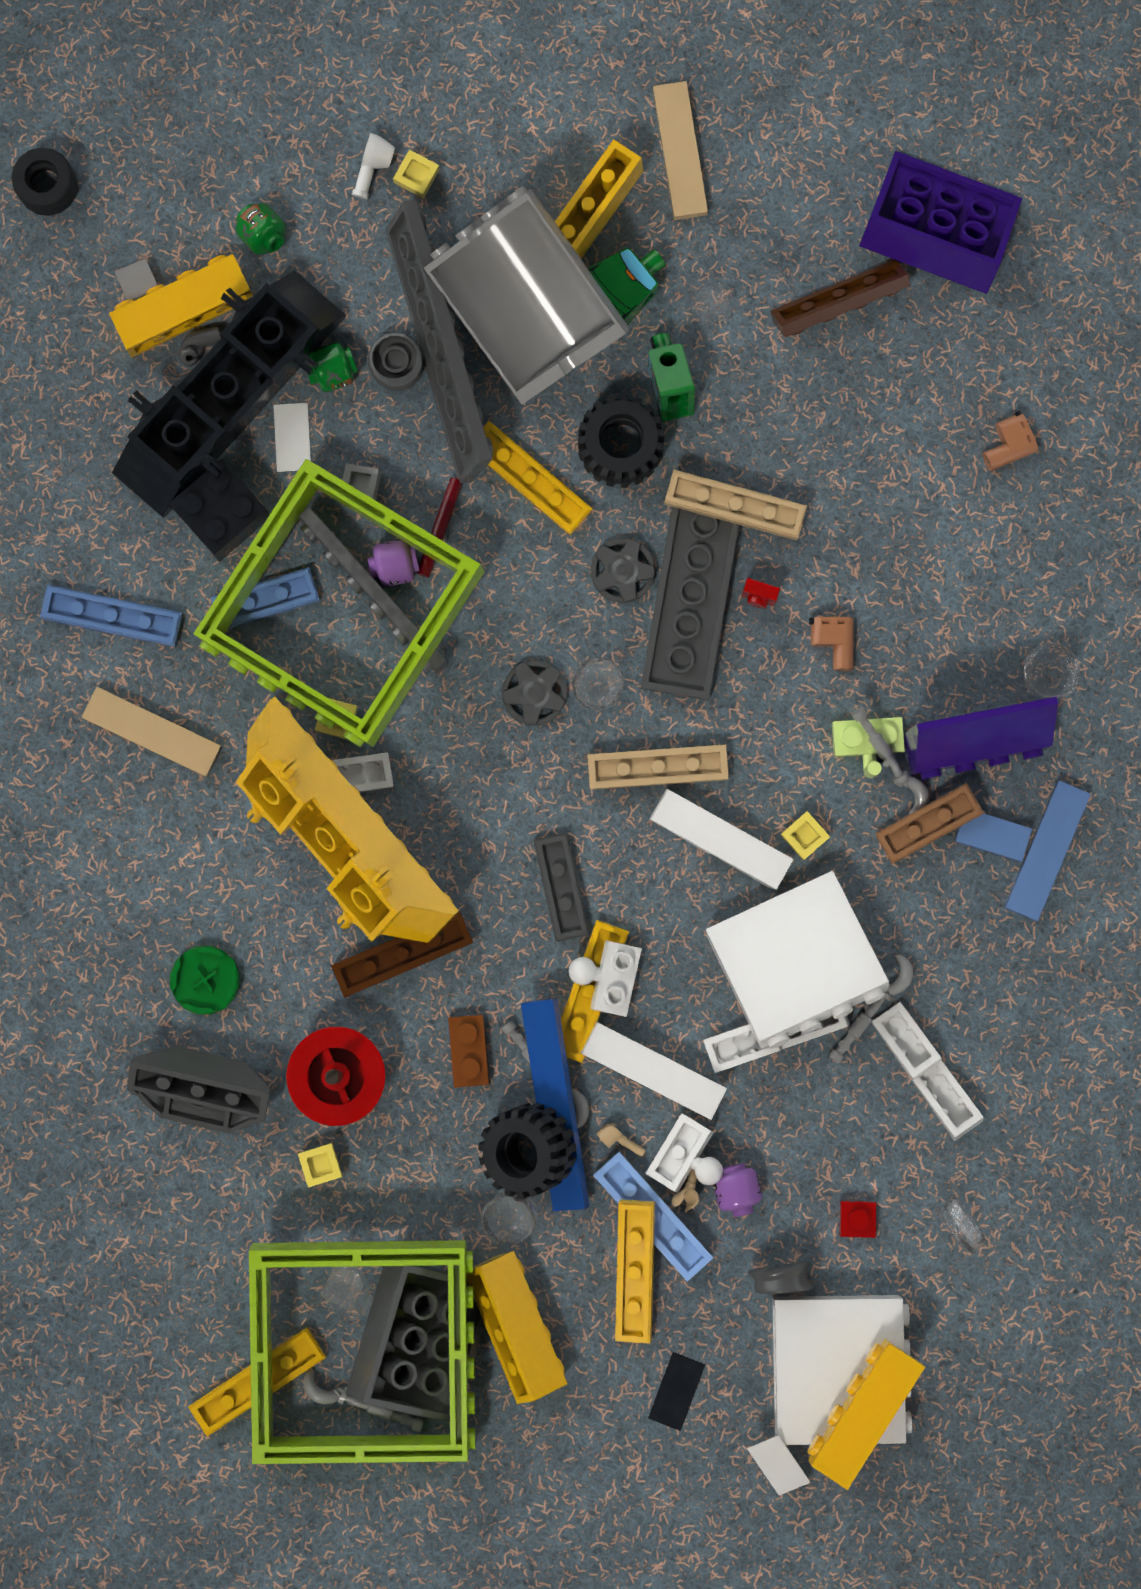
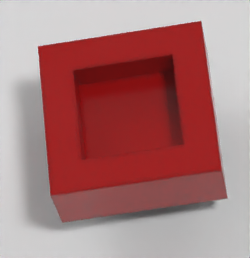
[741,578,780,609]
[839,1200,876,1238]

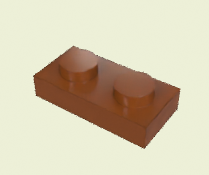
[448,1015,489,1088]

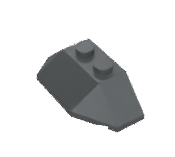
[127,1046,271,1133]

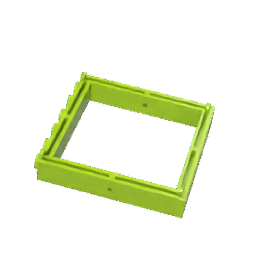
[193,459,485,747]
[249,1240,476,1464]

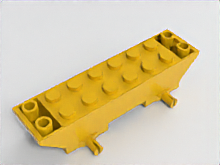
[236,697,459,943]

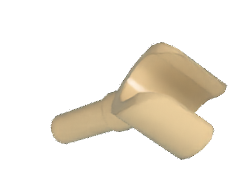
[597,1124,646,1157]
[672,1169,699,1212]

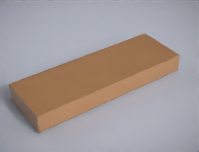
[875,783,984,864]

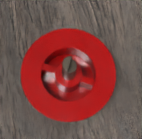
[286,1026,386,1126]

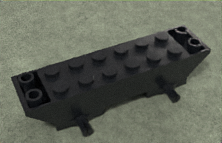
[112,271,346,518]

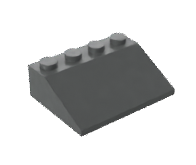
[346,1266,484,1422]

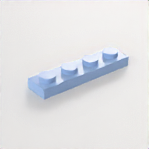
[593,1152,713,1282]

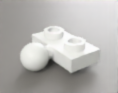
[569,940,642,1017]
[645,1113,723,1193]

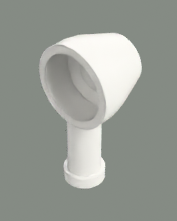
[351,133,395,200]

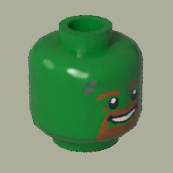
[235,203,287,255]
[307,342,358,392]

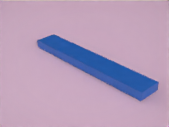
[521,998,590,1212]

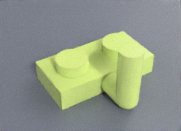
[832,717,905,778]

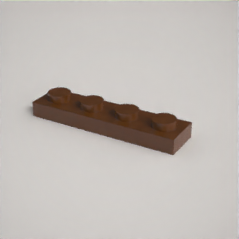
[770,260,910,338]
[331,911,473,998]

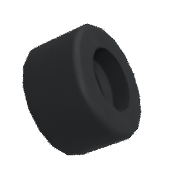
[11,147,78,216]

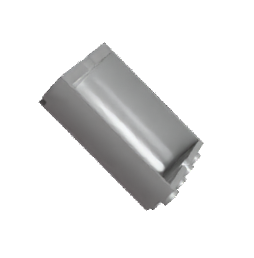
[424,185,630,404]

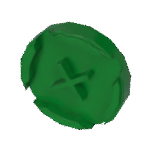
[170,946,240,1015]

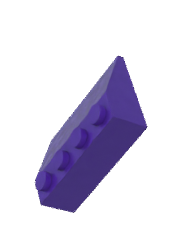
[859,151,1022,294]
[903,696,1058,780]

